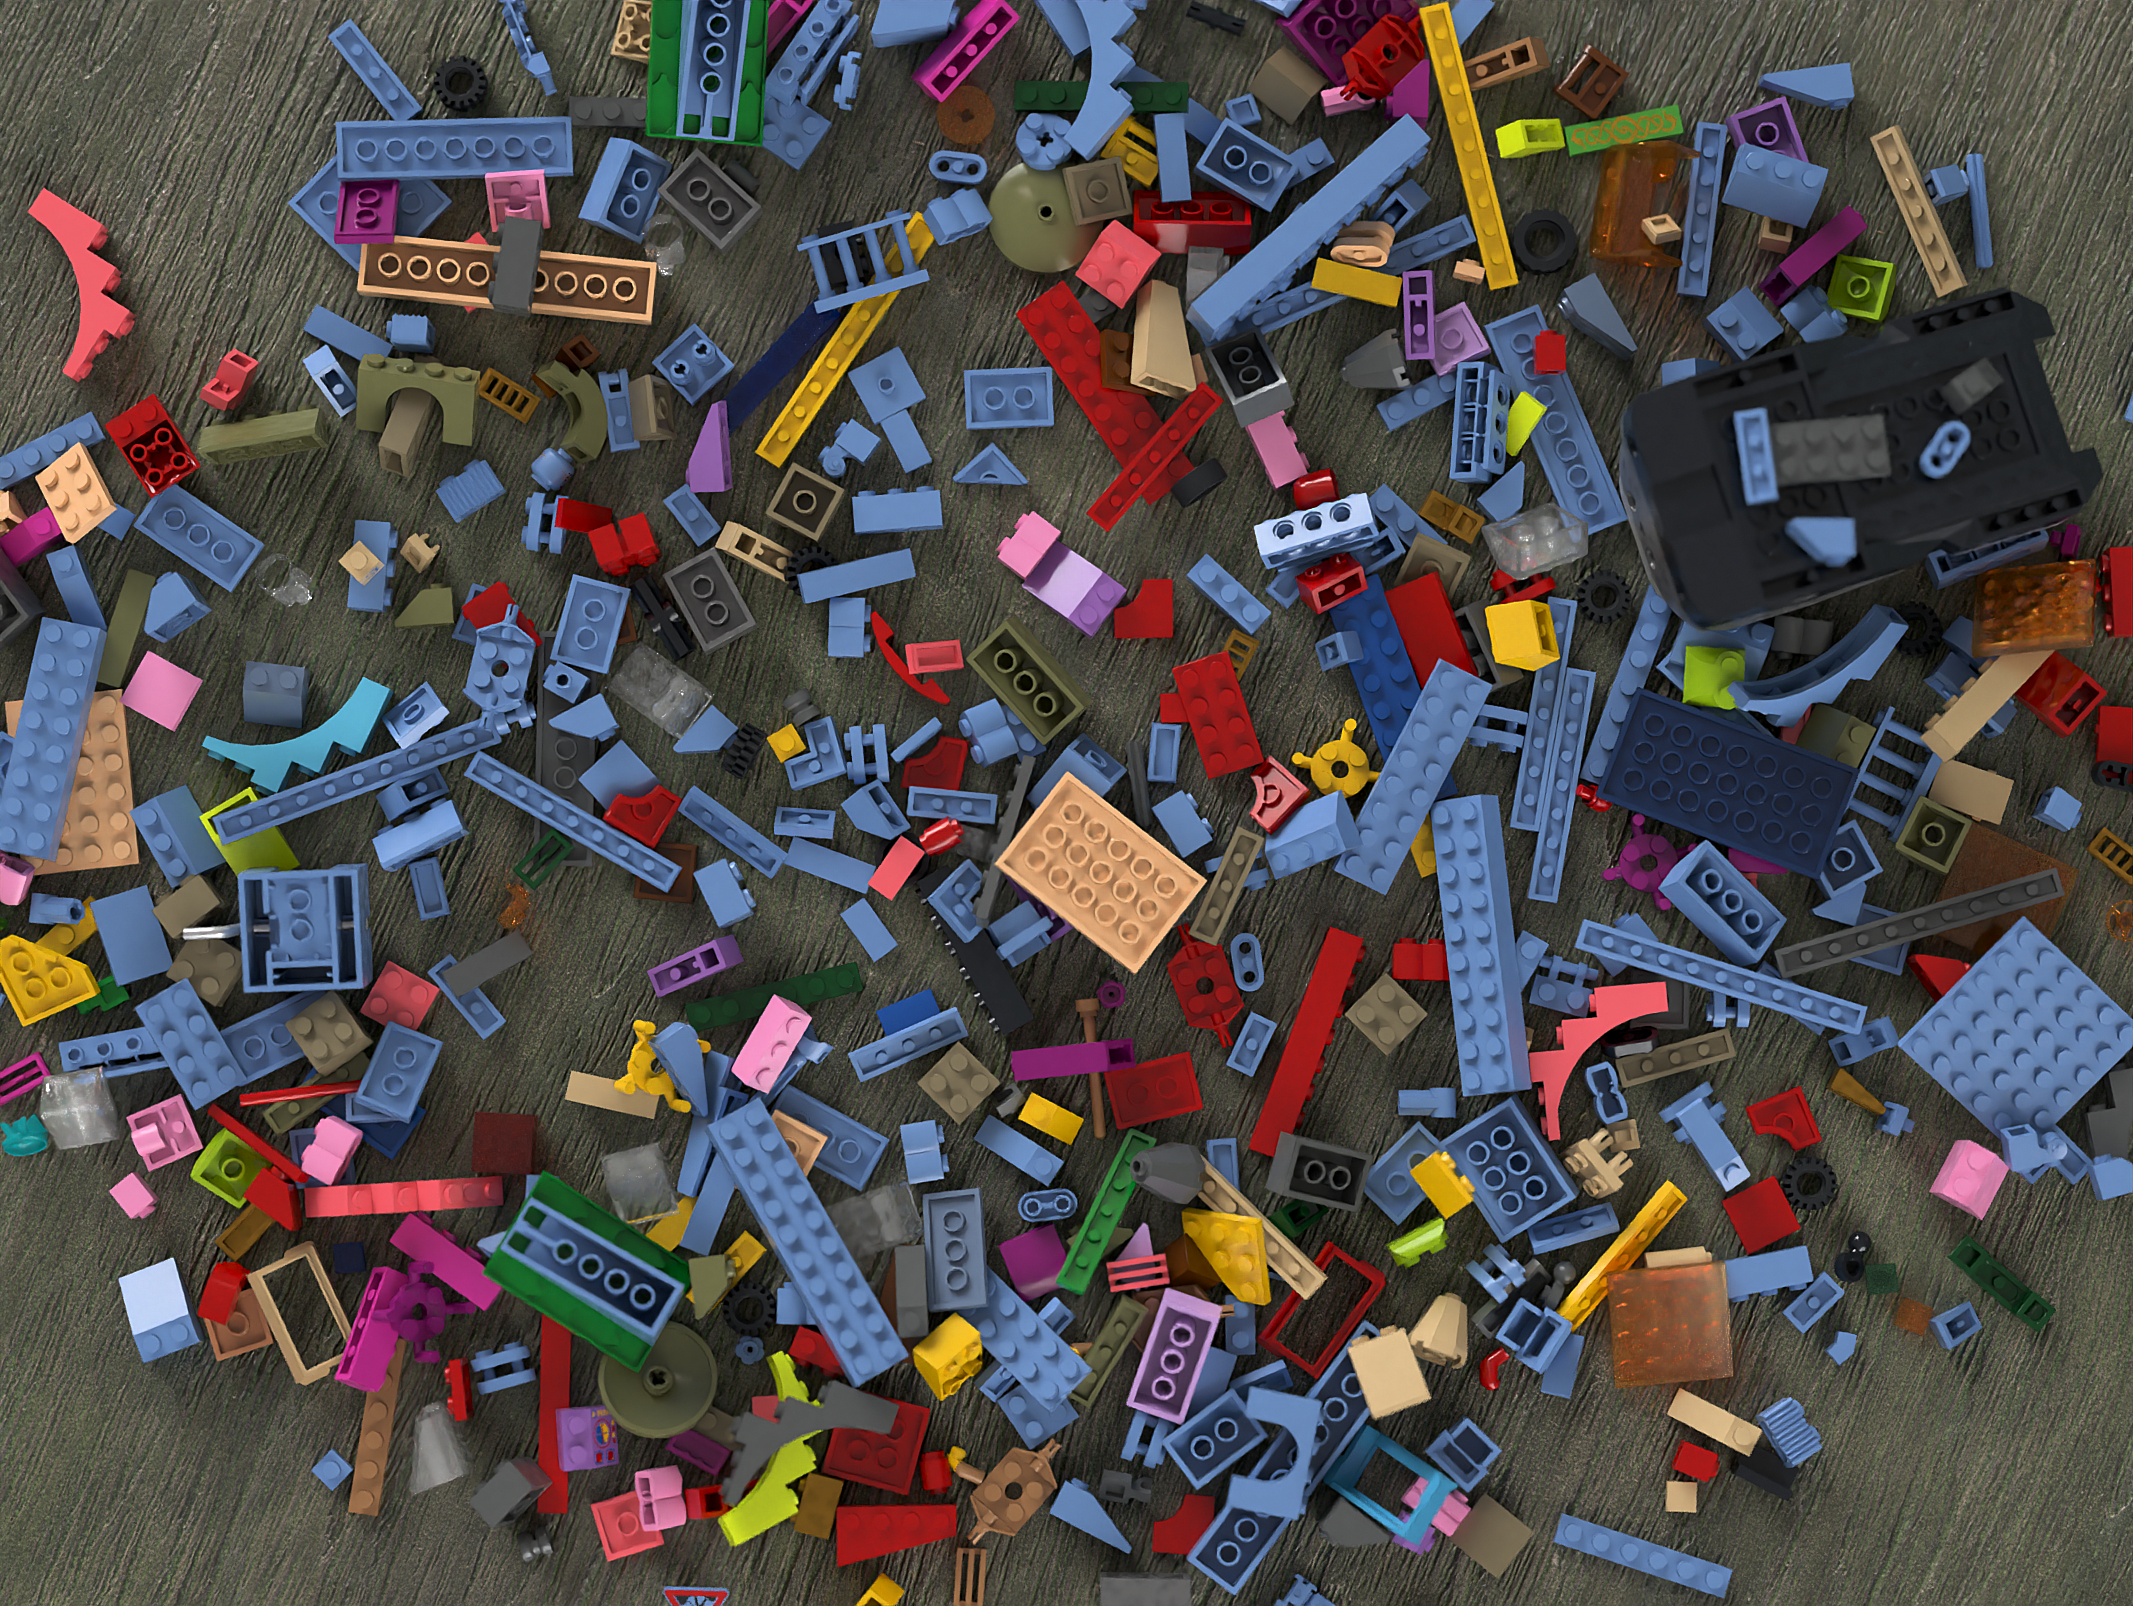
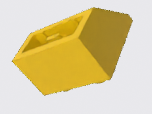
[1485,600,1560,671]
[1410,1149,1475,1219]
[913,1312,984,1401]

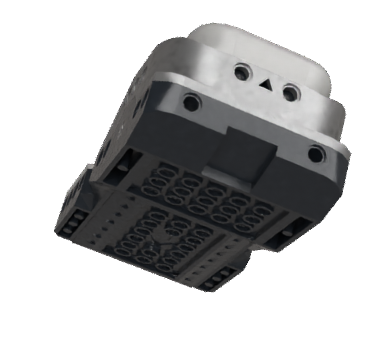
[1619,287,2104,632]

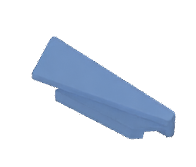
[677,1050,749,1198]

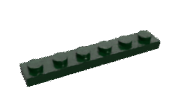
[1014,81,1190,113]
[685,961,863,1032]

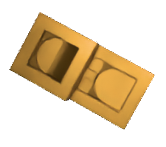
[1417,490,1485,544]

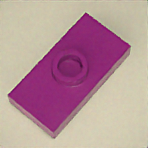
[665,1429,731,1477]

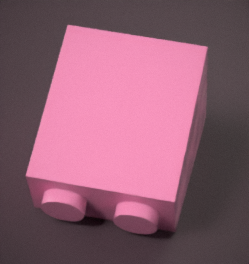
[1929,1140,2009,1220]

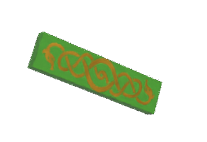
[1563,105,1684,157]

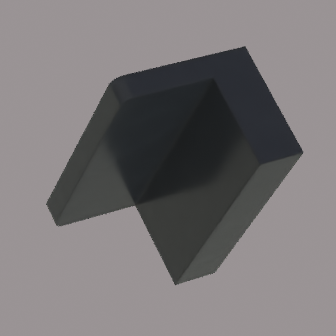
[1731,1445,1799,1501]

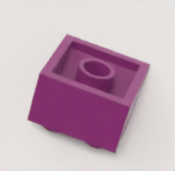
[1384,59,1430,130]

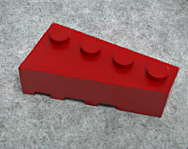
[837,1503,957,1567]

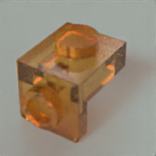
[496,883,532,929]

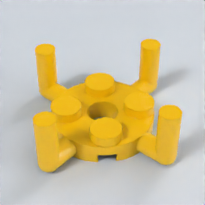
[1291,719,1380,799]
[614,1020,711,1113]

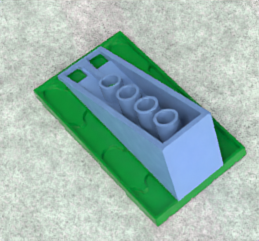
[645,0,769,147]
[482,1170,691,1374]

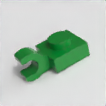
[76,974,132,1015]

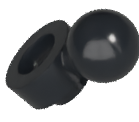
[1834,1231,1872,1282]

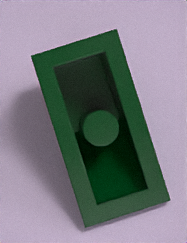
[1267,1198,1329,1240]

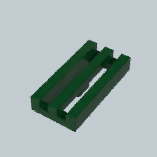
[512,828,575,891]

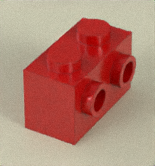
[1295,552,1368,614]
[788,1325,845,1378]

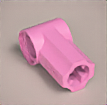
[1320,85,1377,117]

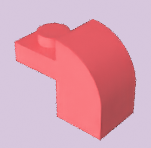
[199,349,260,411]

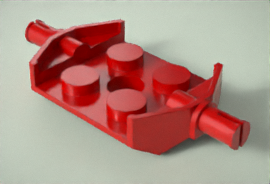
[1340,14,1425,101]
[1166,923,1244,1048]

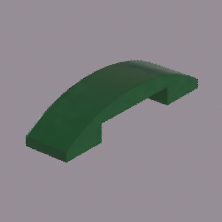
[1947,1234,2056,1333]

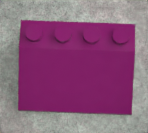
[1275,0,1421,88]

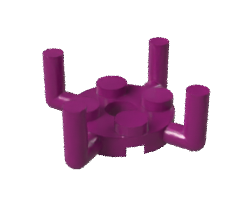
[1600,814,1698,911]
[372,1261,476,1363]

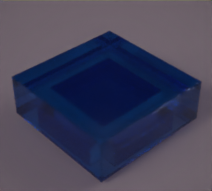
[333,1241,366,1274]

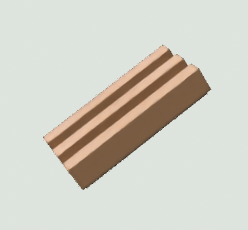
[953,1547,987,1606]

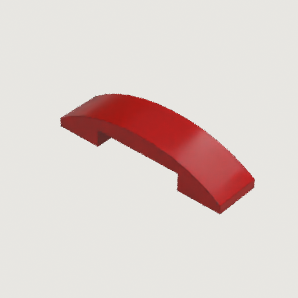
[871,611,951,707]

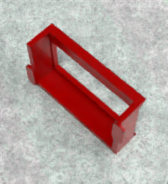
[1257,1240,1386,1379]

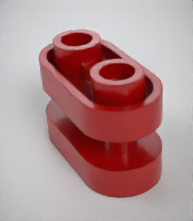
[1489,553,1557,604]

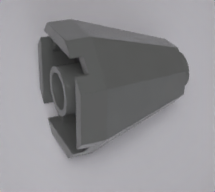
[1340,328,1413,390]
[1130,1142,1205,1204]

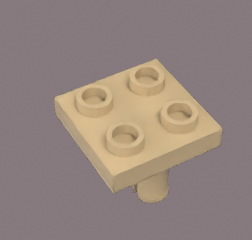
[1560,1128,1633,1200]

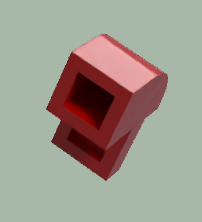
[197,1261,251,1325]

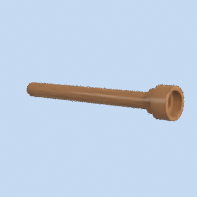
[1075,998,1106,1140]

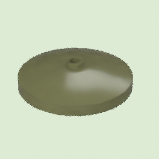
[988,161,1104,275]
[598,1321,718,1438]

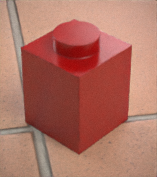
[1533,330,1566,375]
[1671,1440,1720,1483]

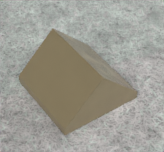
[1247,46,1328,127]
[628,374,677,441]

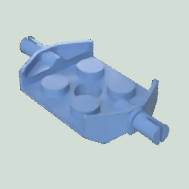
[500,0,557,95]
[462,604,536,731]

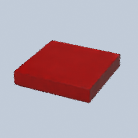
[1720,1175,1801,1255]

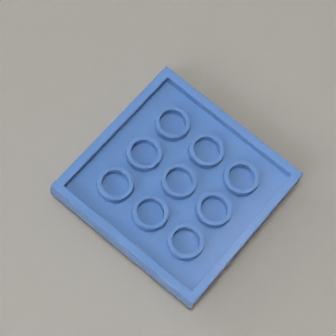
[288,154,454,273]

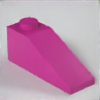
[0,506,65,568]

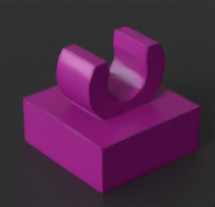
[2049,524,2083,560]

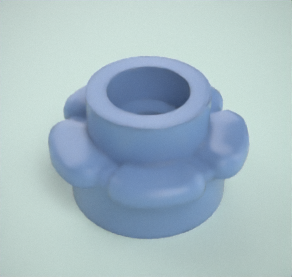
[735,1336,764,1364]

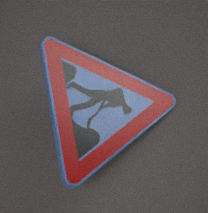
[663,1586,729,1606]

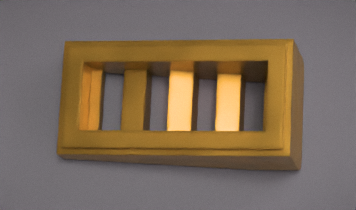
[479,367,541,424]
[1222,628,1260,681]
[2086,827,2133,889]
[1826,1067,1886,1115]

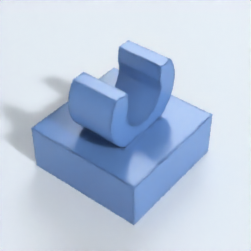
[1874,1101,1915,1136]

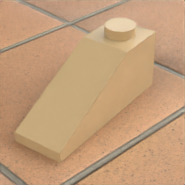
[715,521,812,584]
[1667,1388,1762,1456]

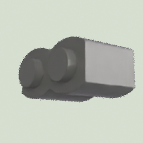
[1769,616,1833,663]

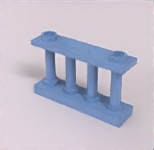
[797,208,930,314]
[1844,706,1942,843]

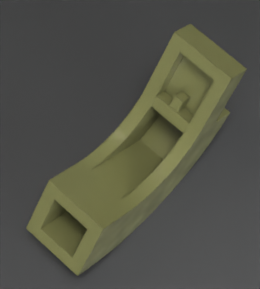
[536,360,608,464]

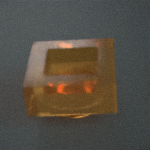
[1894,1297,1933,1336]

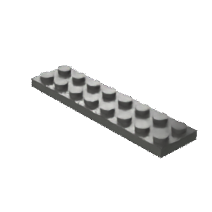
[533,631,598,867]

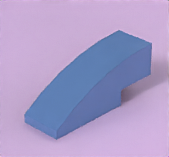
[1181,1346,1237,1426]

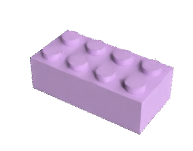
[1126,1287,1223,1425]

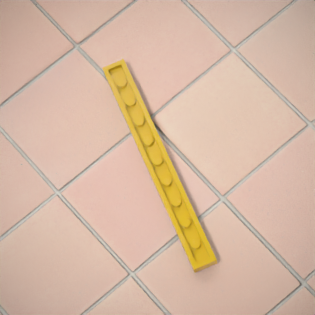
[1419,2,1519,292]
[755,211,935,469]

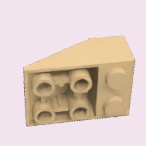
[611,0,651,63]

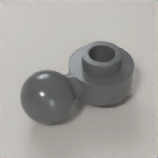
[1538,1261,1577,1311]

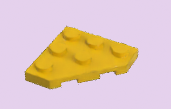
[0,934,101,1027]
[1181,1207,1271,1306]

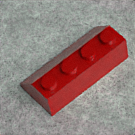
[1133,190,1251,255]

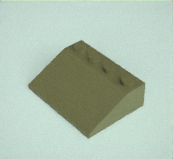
[197,405,329,466]

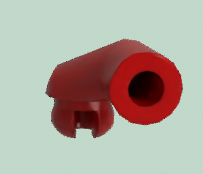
[1479,1346,1510,1391]

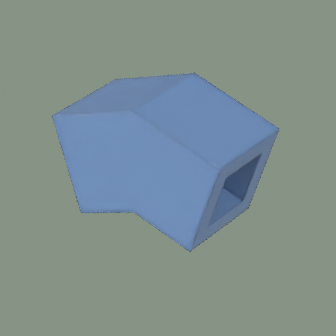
[1824,1330,1857,1365]

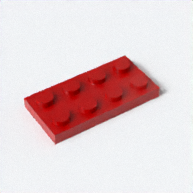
[1172,650,1265,779]

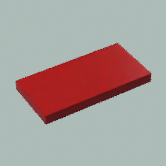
[1384,571,1479,691]

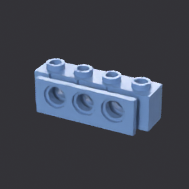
[765,0,859,107]
[1450,362,1511,484]
[1254,492,1379,572]
[1925,529,2049,591]
[58,1027,169,1084]

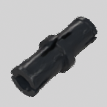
[1186,0,1246,37]

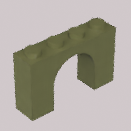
[356,354,480,446]

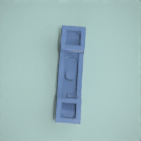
[1121,65,1222,147]

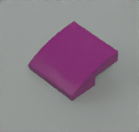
[998,1222,1067,1302]

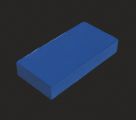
[876,988,941,1036]

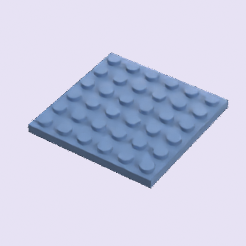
[1897,916,2133,1140]

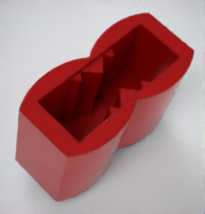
[1391,938,1450,982]

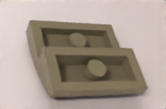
[1448,1493,1535,1579]

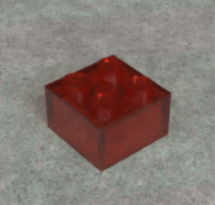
[471,1112,538,1174]

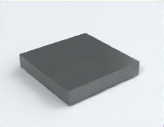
[1629,969,1690,1030]

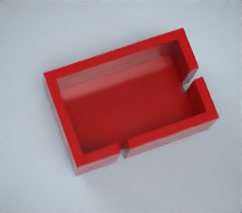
[587,512,663,578]

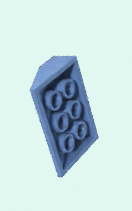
[1437,1093,1580,1244]

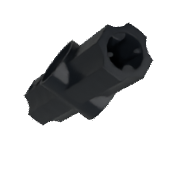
[628,574,697,662]

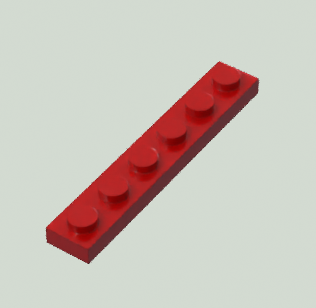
[1085,381,1224,533]

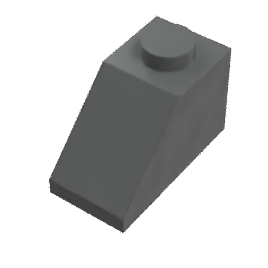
[1939,357,2004,416]

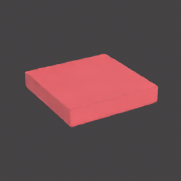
[591,1490,665,1561]

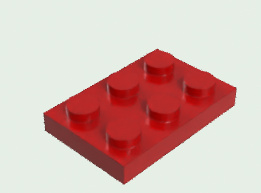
[1103,1051,1204,1130]

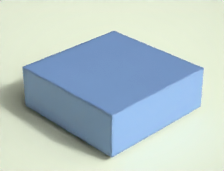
[1224,93,1261,128]

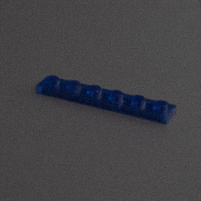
[701,296,841,438]

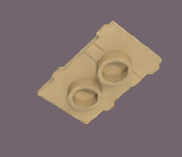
[1927,757,2014,825]

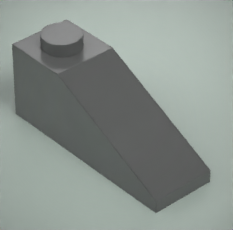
[895,1245,929,1337]

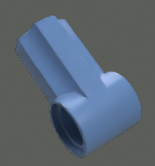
[29,893,85,925]
[1398,1088,1456,1118]

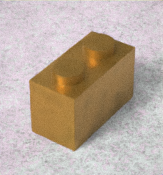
[790,1471,845,1540]

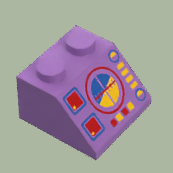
[556,1405,619,1471]

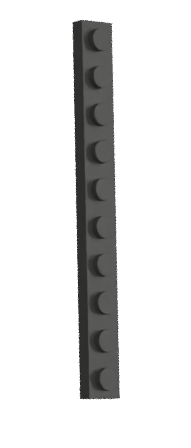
[1772,867,2065,979]

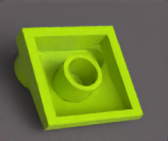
[1827,254,1896,323]
[1683,645,1746,709]
[190,1127,272,1209]
[1385,1217,1449,1268]

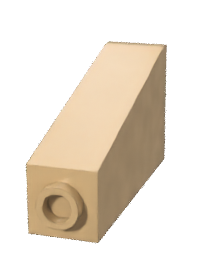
[1130,279,1196,400]

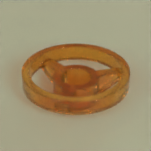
[2105,900,2133,941]

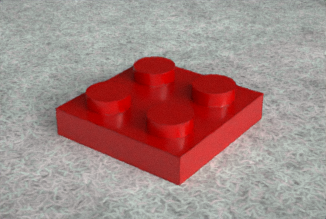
[445,1357,474,1421]

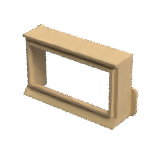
[246,1241,353,1385]

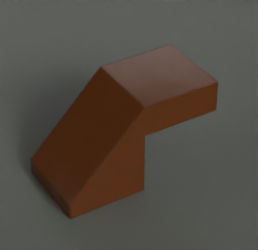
[531,333,601,399]

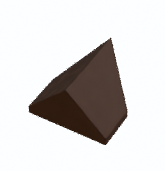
[1151,1233,1221,1292]

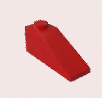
[684,1478,760,1519]

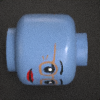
[531,448,574,491]

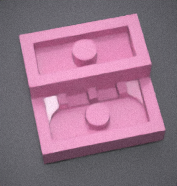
[119,651,203,732]

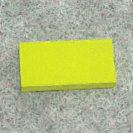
[1497,391,1548,456]

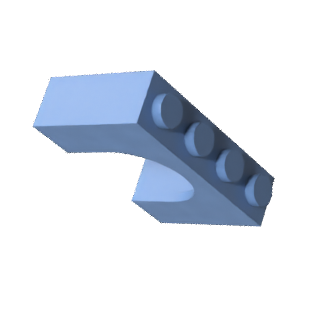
[1226,1386,1326,1520]

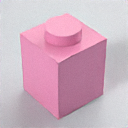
[109,1172,160,1219]

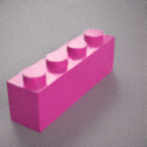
[911,0,1020,103]
[389,1211,503,1311]
[335,1267,409,1392]

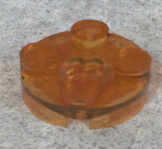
[937,86,995,145]

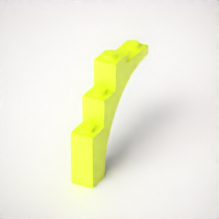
[717,1351,822,1546]

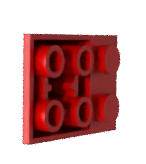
[104,393,201,498]
[2013,651,2108,739]

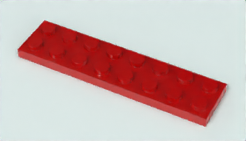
[1015,280,1195,506]

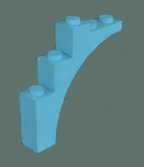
[202,677,394,796]

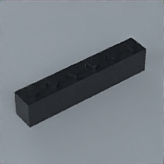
[915,865,1035,1036]

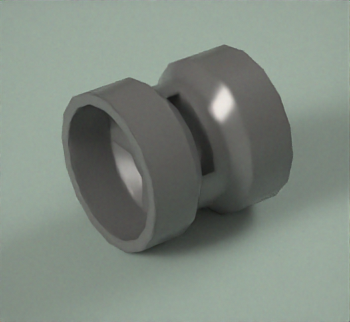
[782,688,822,728]
[517,1524,555,1562]

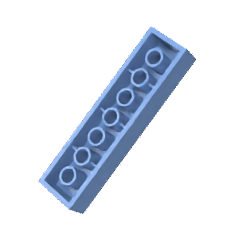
[0,617,107,862]

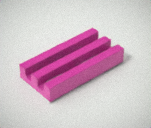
[0,1051,54,1106]

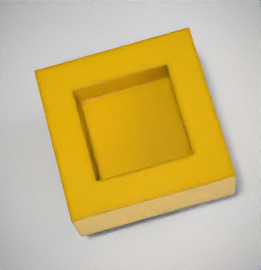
[767,723,807,764]

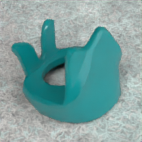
[0,1114,49,1156]

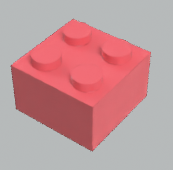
[1075,220,1162,309]

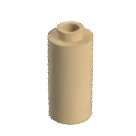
[1644,1246,1712,1282]

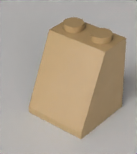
[1346,1325,1431,1419]

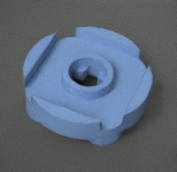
[833,51,861,111]
[1016,113,1074,170]

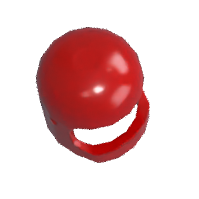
[1293,467,1340,511]

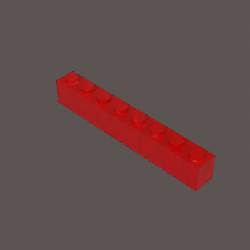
[1248,927,1366,1158]

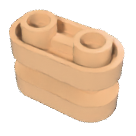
[1331,221,1395,267]

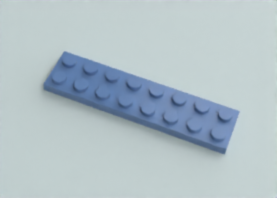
[336,116,573,182]
[1483,304,1628,542]
[1332,658,1493,895]

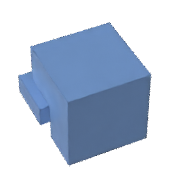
[985,900,1053,970]
[1495,1298,1573,1374]
[1424,1415,1502,1493]

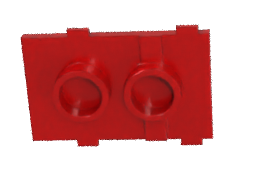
[461,580,544,670]
[2095,705,2133,784]

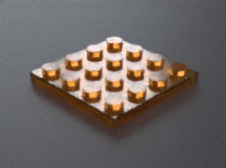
[1971,558,2097,658]
[1934,822,2080,956]
[1606,1260,1733,1388]

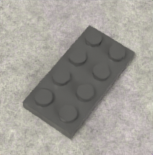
[1768,415,1891,487]

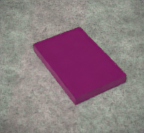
[334,179,401,244]

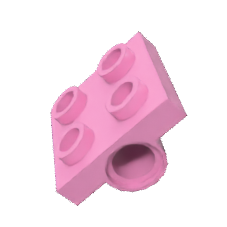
[485,169,551,232]
[126,1094,205,1171]

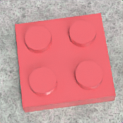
[360,960,441,1031]

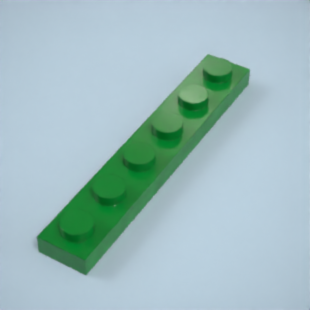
[1056,1127,1157,1296]

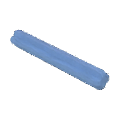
[1966,153,1993,268]

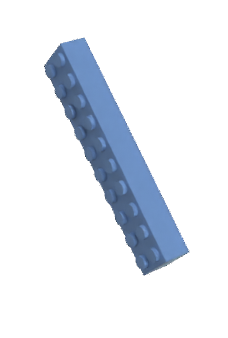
[1186,113,1431,343]
[1430,794,1532,1096]
[705,1097,909,1388]
[1186,1319,1380,1596]

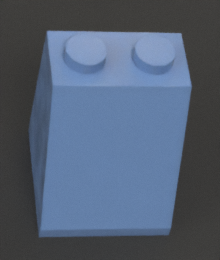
[871,0,960,48]
[1026,733,1127,810]

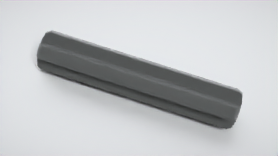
[1126,741,1153,828]

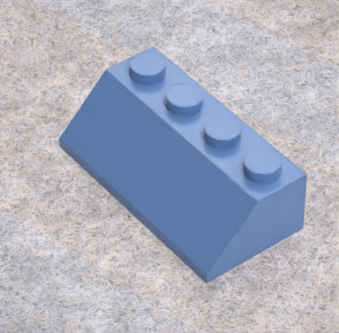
[1658,840,1787,968]

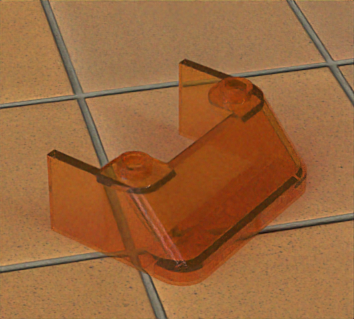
[1589,140,1700,268]

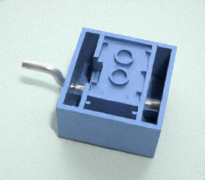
[183,863,373,993]

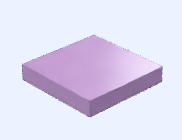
[1428,302,1491,378]

